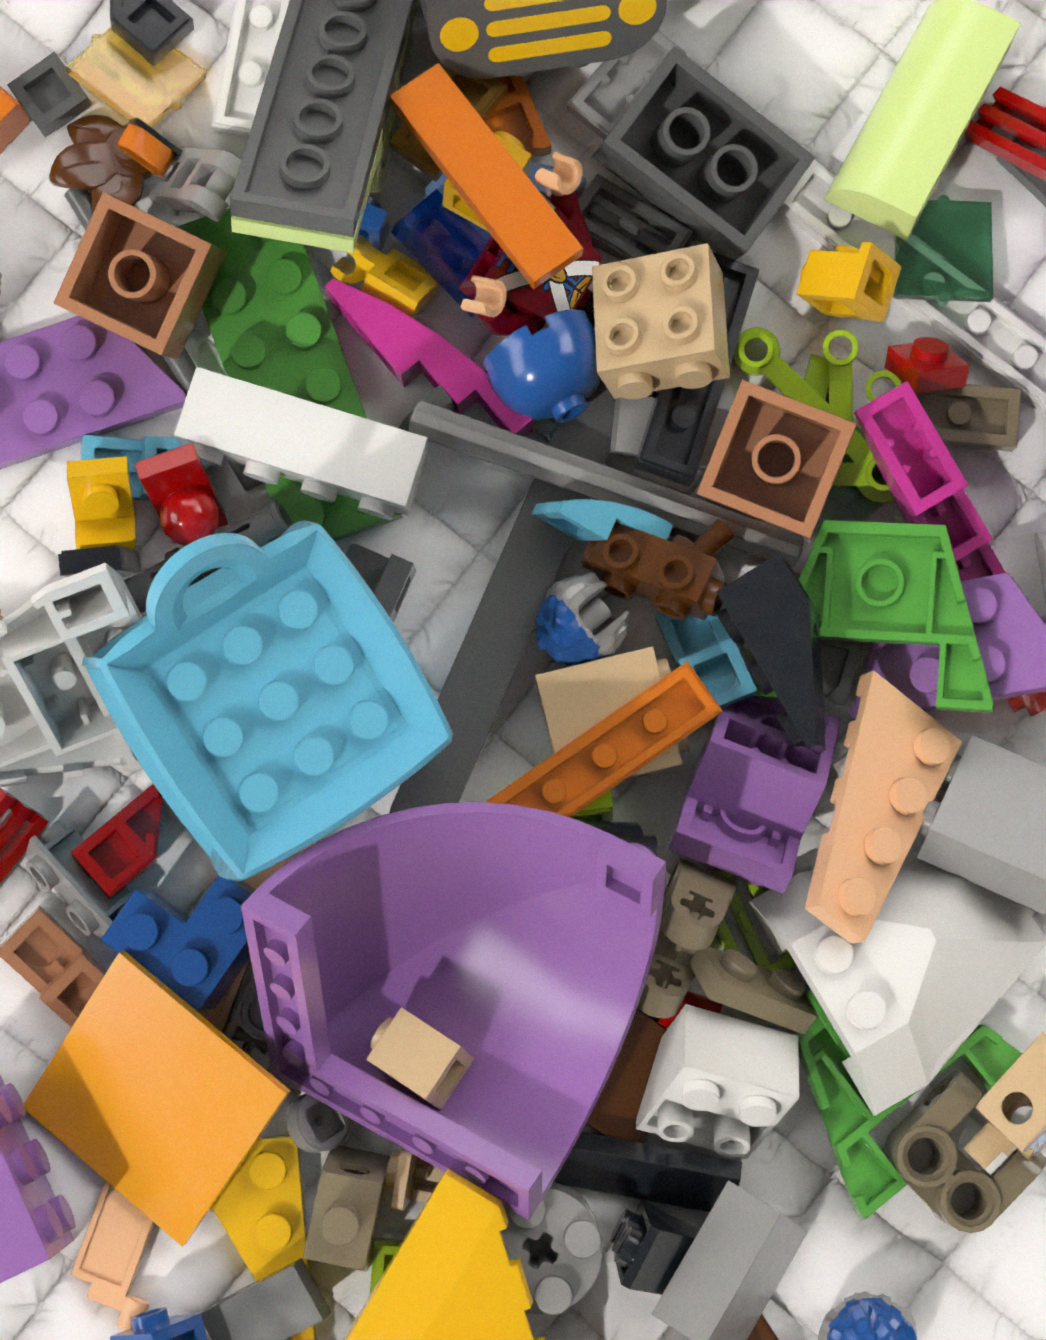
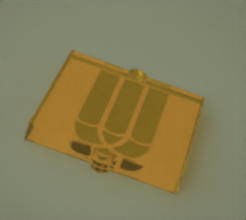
[66,27,207,128]

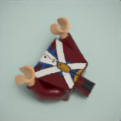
[459,152,602,336]

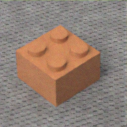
[53,192,227,360]
[696,379,857,540]

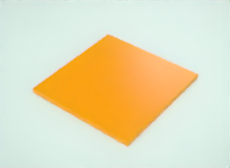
[24,950,291,1247]

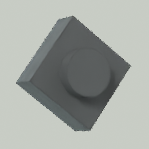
[7,51,92,138]

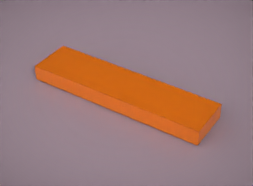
[390,63,583,290]
[486,661,723,818]

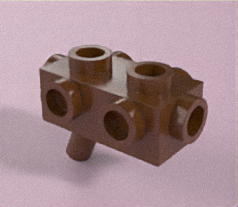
[582,519,735,621]

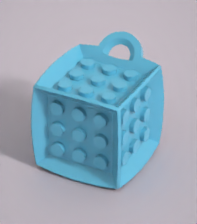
[82,521,453,881]

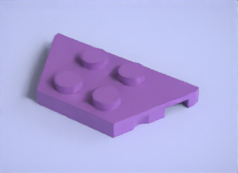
[0,316,187,470]
[850,573,1046,721]

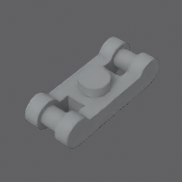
[148,147,241,222]

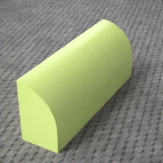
[823,0,1021,241]

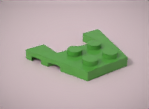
[753,520,994,713]
[793,1015,1023,1219]

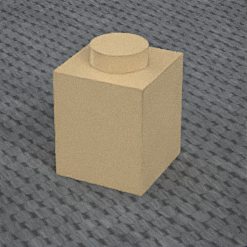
[366,1007,475,1111]

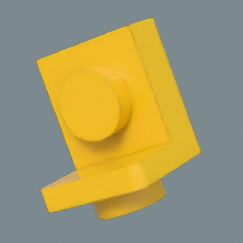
[67,456,137,550]

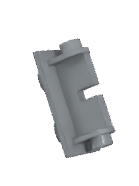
[25,821,132,943]

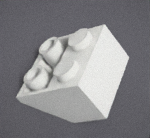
[636,1004,799,1159]

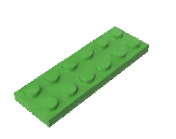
[177,208,403,542]

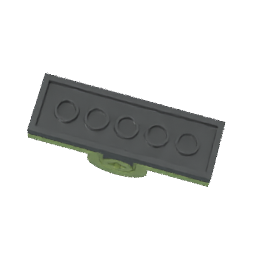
[230,0,420,253]

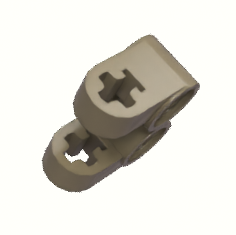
[637,858,737,1018]
[884,1070,1046,1233]

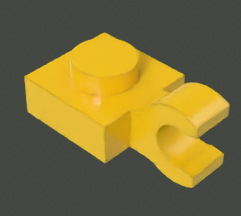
[330,234,443,318]

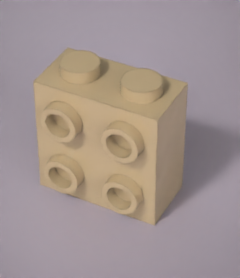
[592,243,730,400]
[535,646,690,780]

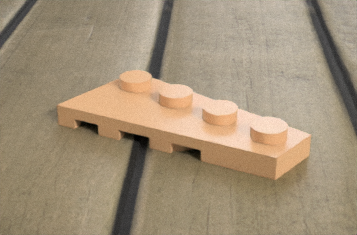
[804,671,962,944]

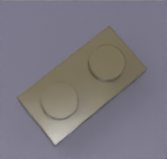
[900,382,1021,452]
[689,947,818,1035]

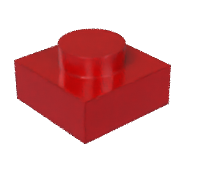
[884,337,970,393]

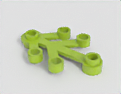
[733,327,901,503]

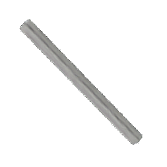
[408,401,804,567]

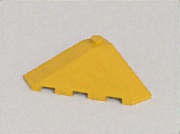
[343,1168,545,1340]

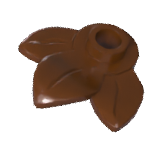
[49,115,154,211]

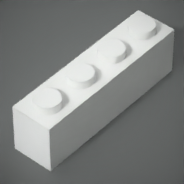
[174,367,430,520]

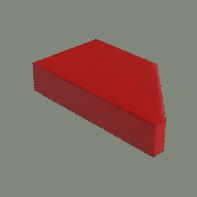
[71,784,162,900]

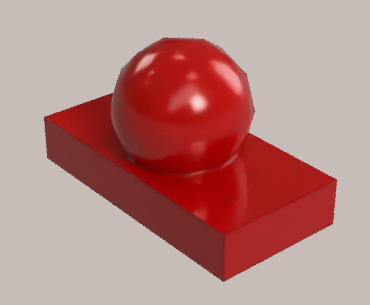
[135,443,229,546]

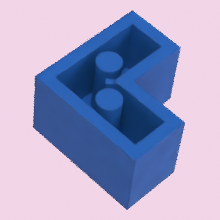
[101,875,256,1011]

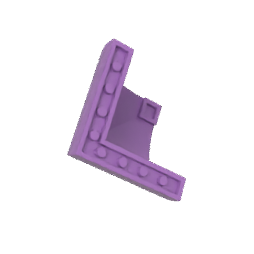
[241,802,666,1220]

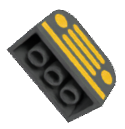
[420,0,667,79]

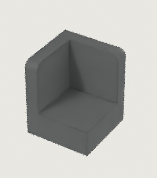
[346,544,416,623]

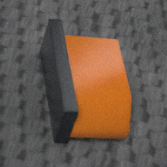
[116,117,182,178]

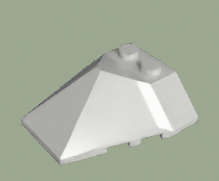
[0,563,142,787]
[748,850,1046,1116]

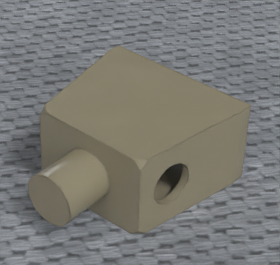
[303,1145,390,1272]

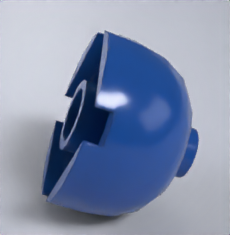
[483,309,601,423]

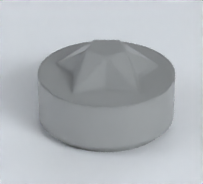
[287,1093,350,1153]

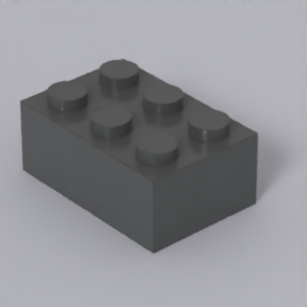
[591,47,816,260]

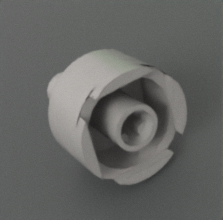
[500,1182,602,1315]

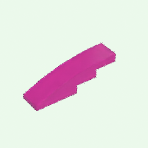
[325,278,533,437]
[853,381,1006,581]

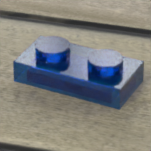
[391,189,487,318]

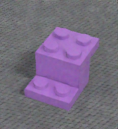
[668,695,841,894]

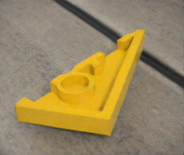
[212,1134,317,1340]

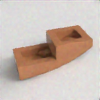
[0,905,107,1028]

